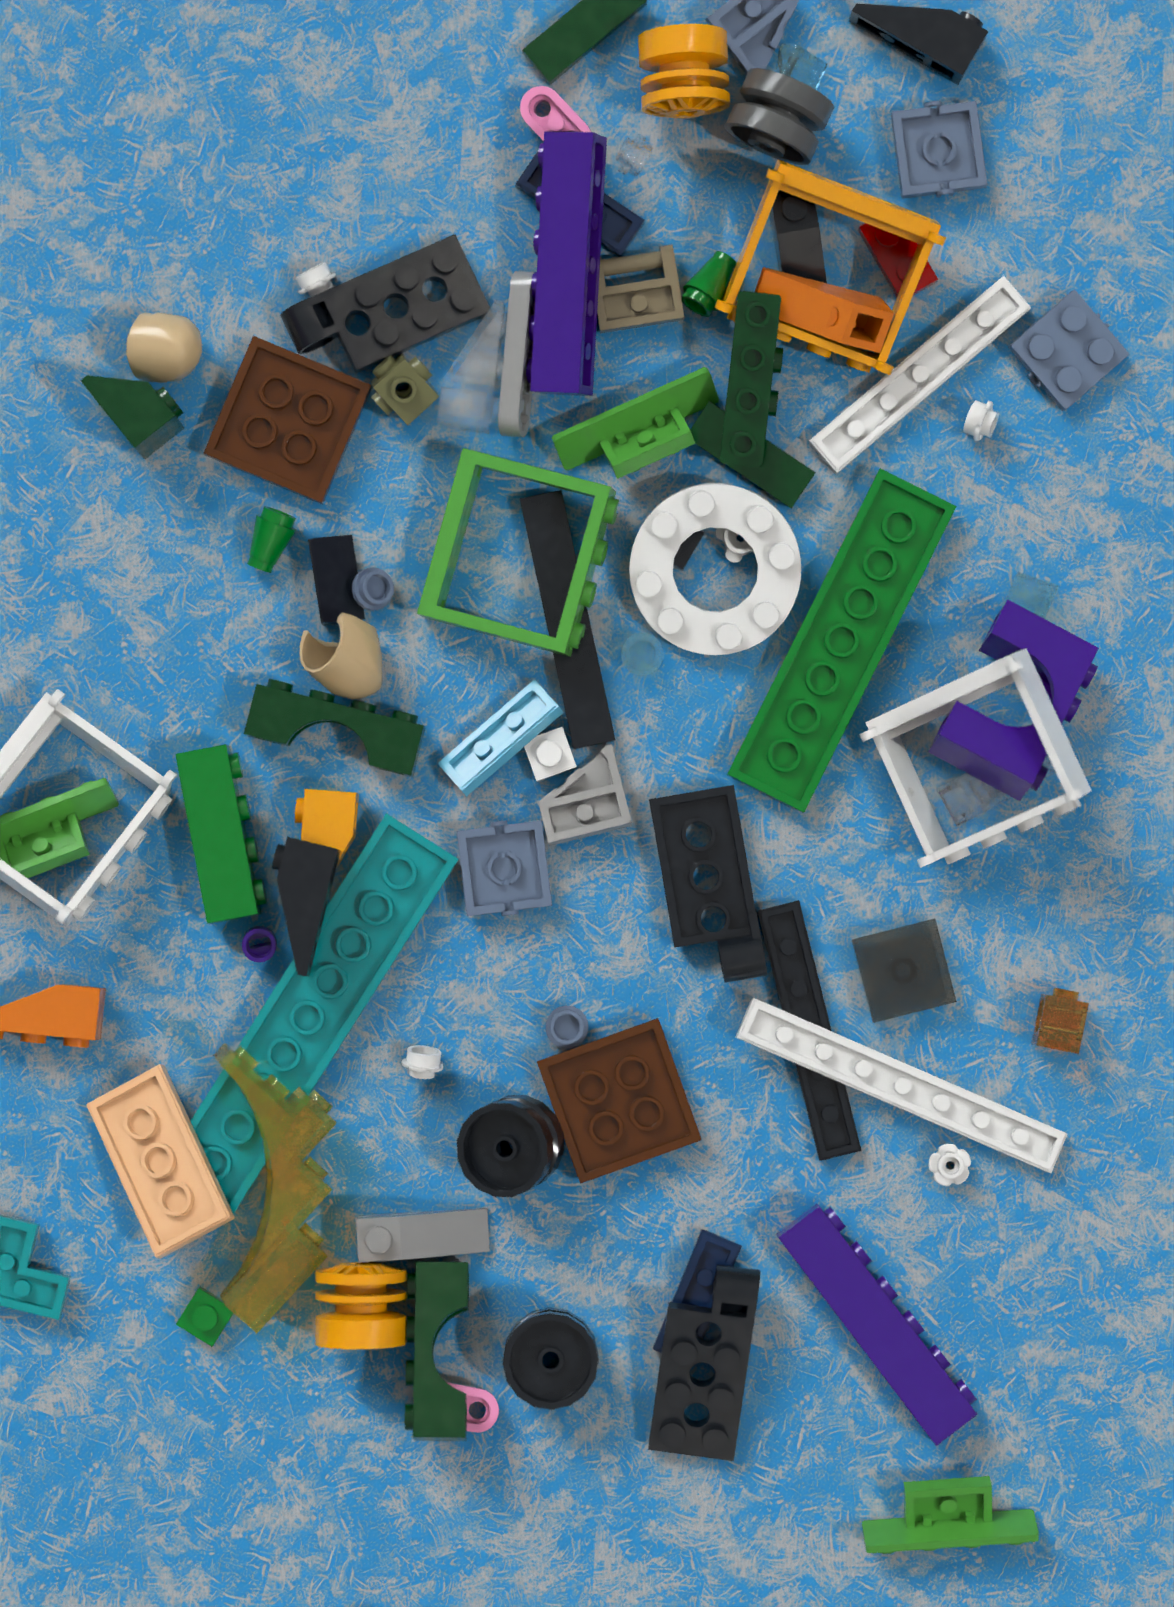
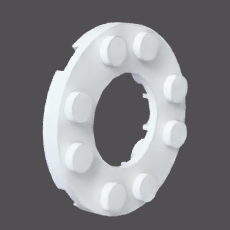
[629,483,801,655]

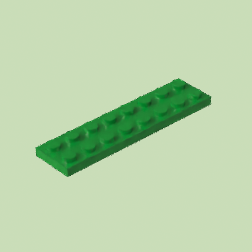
[727,468,957,813]

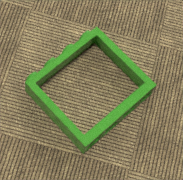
[417,448,619,657]

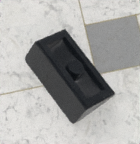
[308,535,365,626]

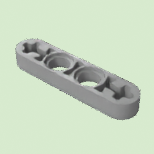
[498,271,535,437]

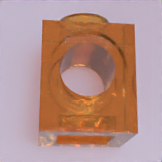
[1031,988,1089,1054]

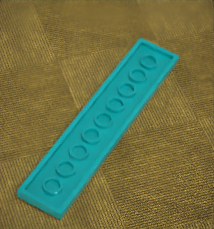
[191,813,459,1223]

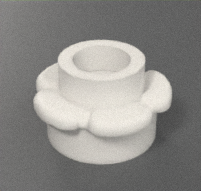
[295,262,336,297]
[963,400,999,441]
[401,1045,443,1079]
[928,1144,971,1186]

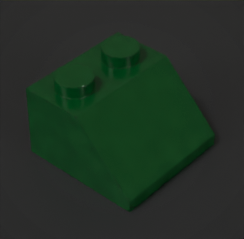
[80,375,185,459]

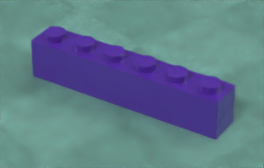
[526,131,607,396]
[776,1203,978,1446]

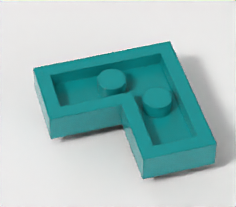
[0,1214,71,1320]

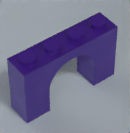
[928,599,1099,801]

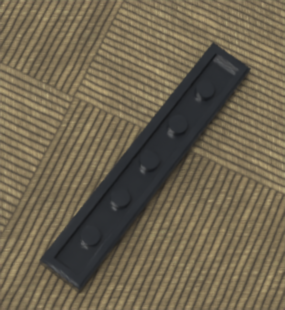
[520,490,615,750]
[757,900,862,1161]

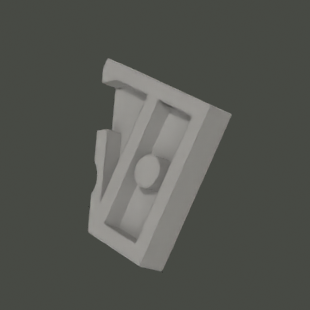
[538,744,632,846]

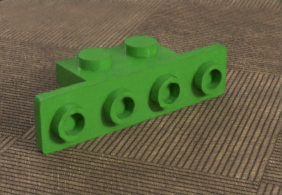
[552,367,719,479]
[0,778,119,879]
[862,1476,1039,1554]

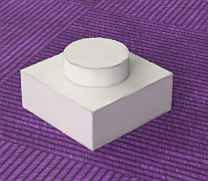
[524,727,577,782]

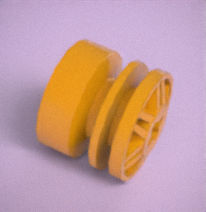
[638,24,730,119]
[315,1262,407,1349]

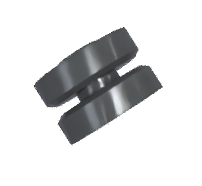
[724,68,834,165]

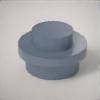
[352,567,394,611]
[546,1006,588,1049]

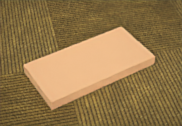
[86,1064,235,1259]

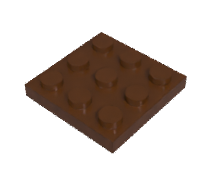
[203,336,372,505]
[537,1018,702,1184]

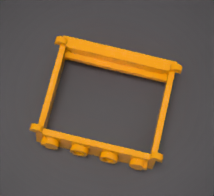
[715,159,946,375]

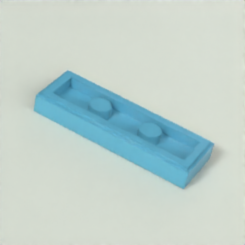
[438,679,564,797]

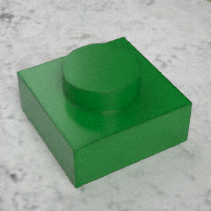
[176,1286,236,1347]

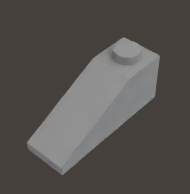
[356,1208,490,1263]

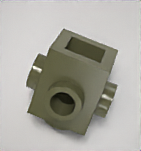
[371,353,439,425]

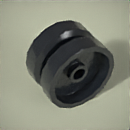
[457,1095,564,1197]
[503,1307,599,1410]

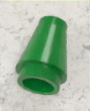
[681,251,737,317]
[247,506,296,573]

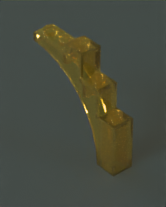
[213,1043,337,1333]

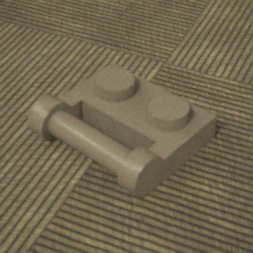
[597,245,685,334]

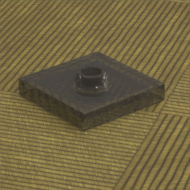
[851,918,957,1023]

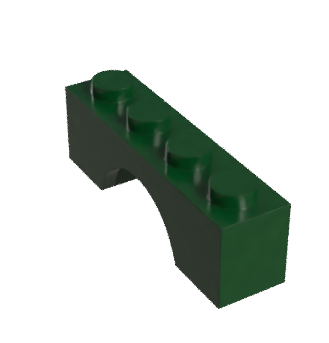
[244,679,425,777]
[405,1262,469,1441]

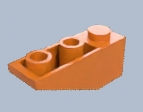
[755,267,894,353]
[0,984,106,1048]

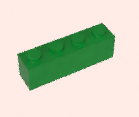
[175,744,267,924]

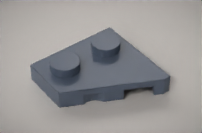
[705,0,799,75]

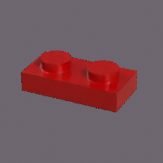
[858,223,938,297]

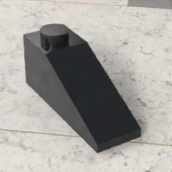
[849,3,988,85]
[769,190,827,283]
[272,837,341,977]

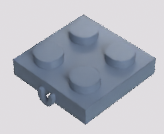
[890,101,988,199]
[1008,289,1129,411]
[457,820,552,916]

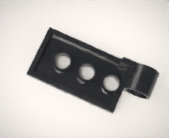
[280,234,492,374]
[649,785,767,983]
[648,1264,760,1461]

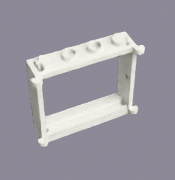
[859,648,1092,868]
[0,689,177,927]

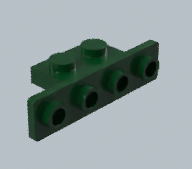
[720,291,783,468]

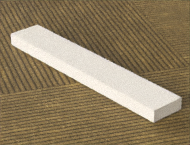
[809,276,1031,474]

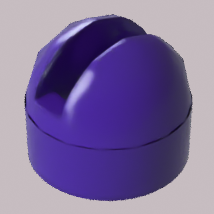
[242,926,277,962]

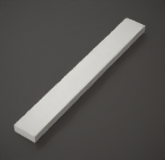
[735,998,1067,1173]

